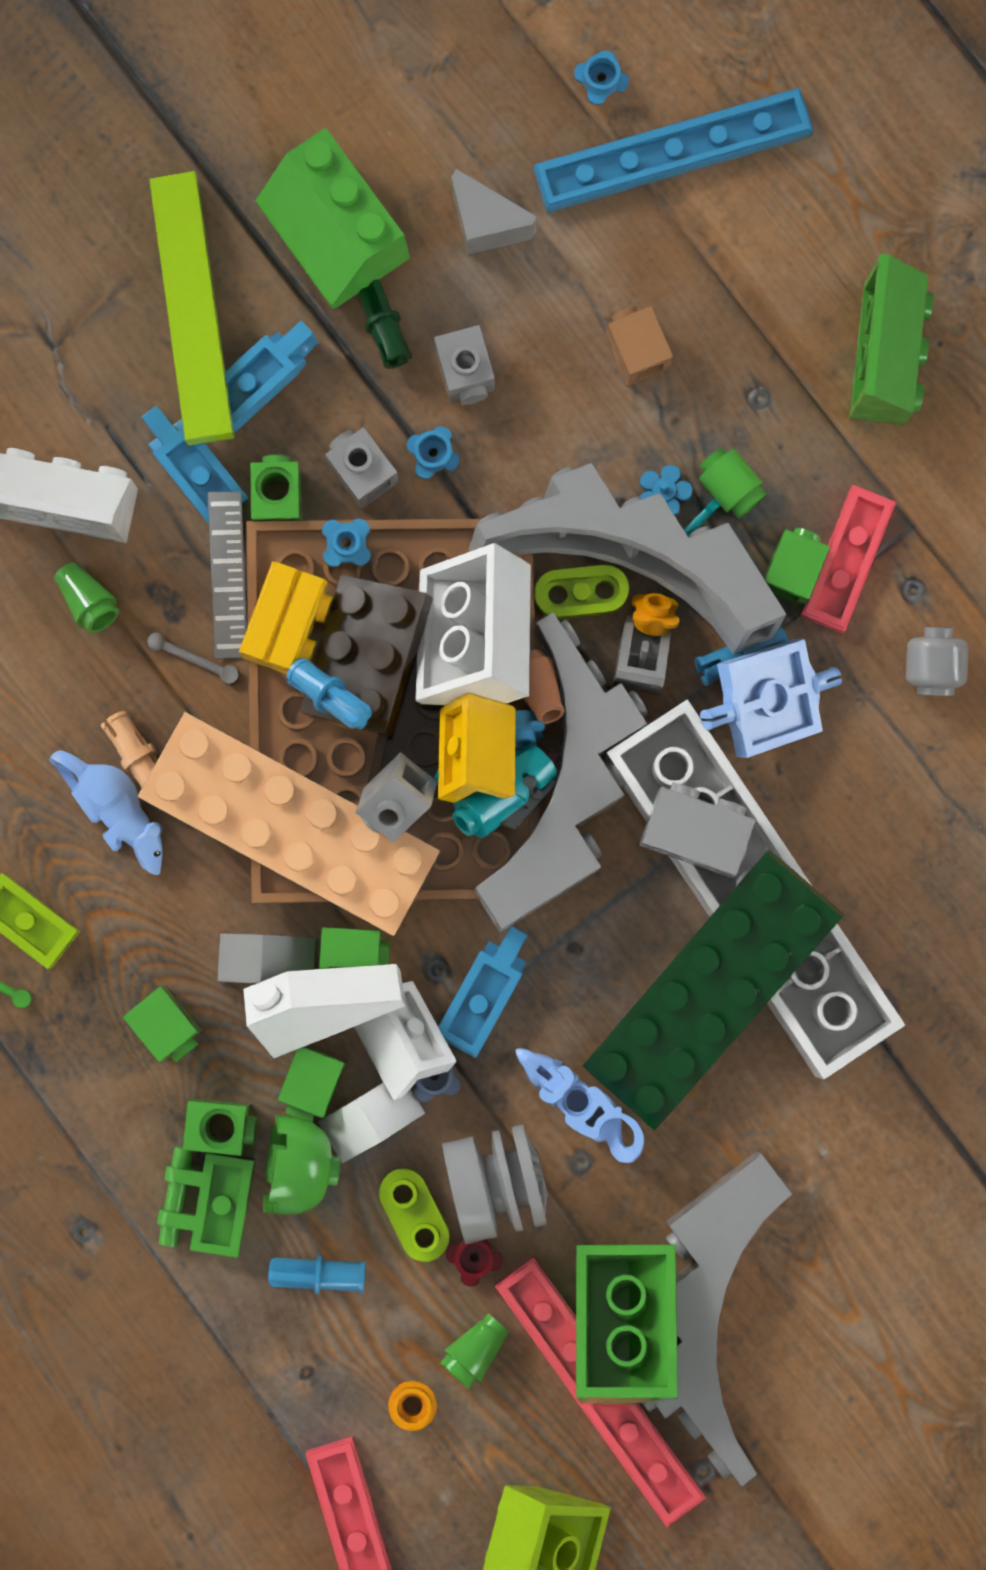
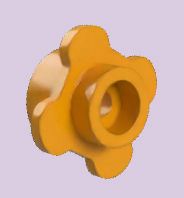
[631,593,680,636]

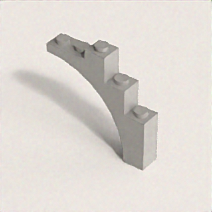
[469,463,787,654]
[474,612,648,933]
[643,1151,792,1487]

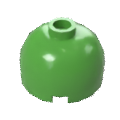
[263,1115,340,1215]

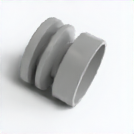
[442,1124,548,1244]

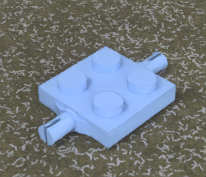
[700,639,842,758]

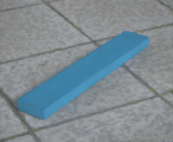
[533,88,814,214]

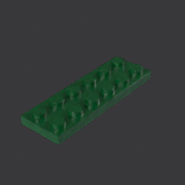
[583,849,845,1131]

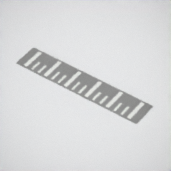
[208,491,247,659]

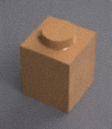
[605,306,673,387]

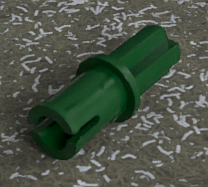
[358,279,412,369]

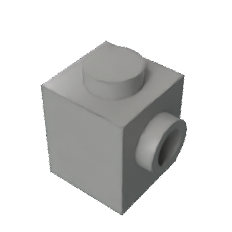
[434,325,495,405]
[325,427,399,509]
[356,752,437,843]

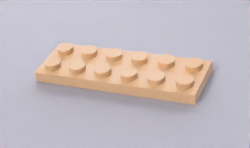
[137,712,440,936]

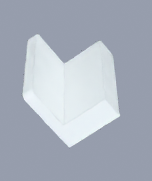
[354,981,457,1100]

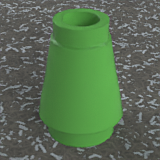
[54,562,119,634]
[440,1314,509,1389]

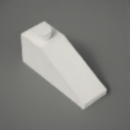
[244,964,406,1058]

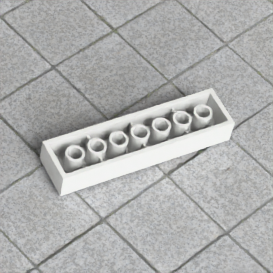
[604,699,905,1079]

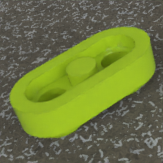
[534,565,629,620]
[379,1167,450,1262]

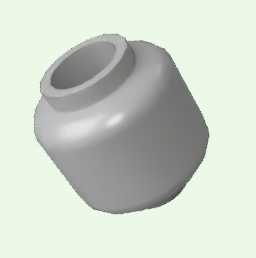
[905,627,969,696]

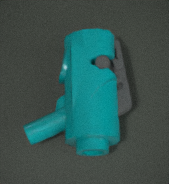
[434,743,557,839]

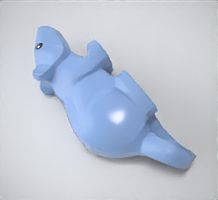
[48,750,163,875]
[516,1048,645,1163]

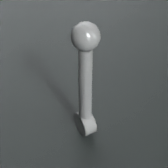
[147,632,239,685]

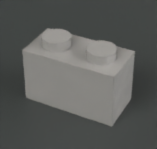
[639,782,756,878]

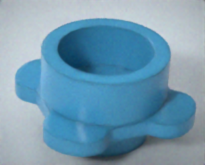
[574,50,629,105]
[407,426,460,479]
[322,519,371,567]
[515,710,545,750]

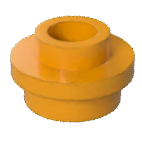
[388,1380,437,1431]

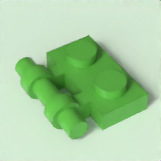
[157,1147,256,1258]

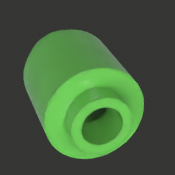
[699,447,767,519]

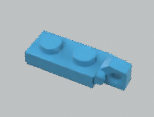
[225,321,319,433]
[142,405,250,524]
[438,926,528,1058]

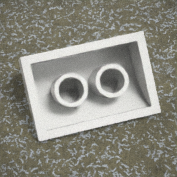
[0,448,138,543]
[416,543,531,705]

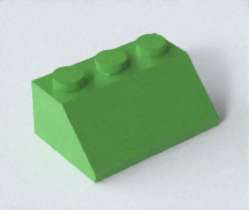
[255,128,410,310]
[849,254,934,425]
[576,1245,678,1404]

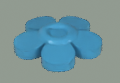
[640,465,692,516]

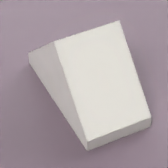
[318,1083,425,1163]

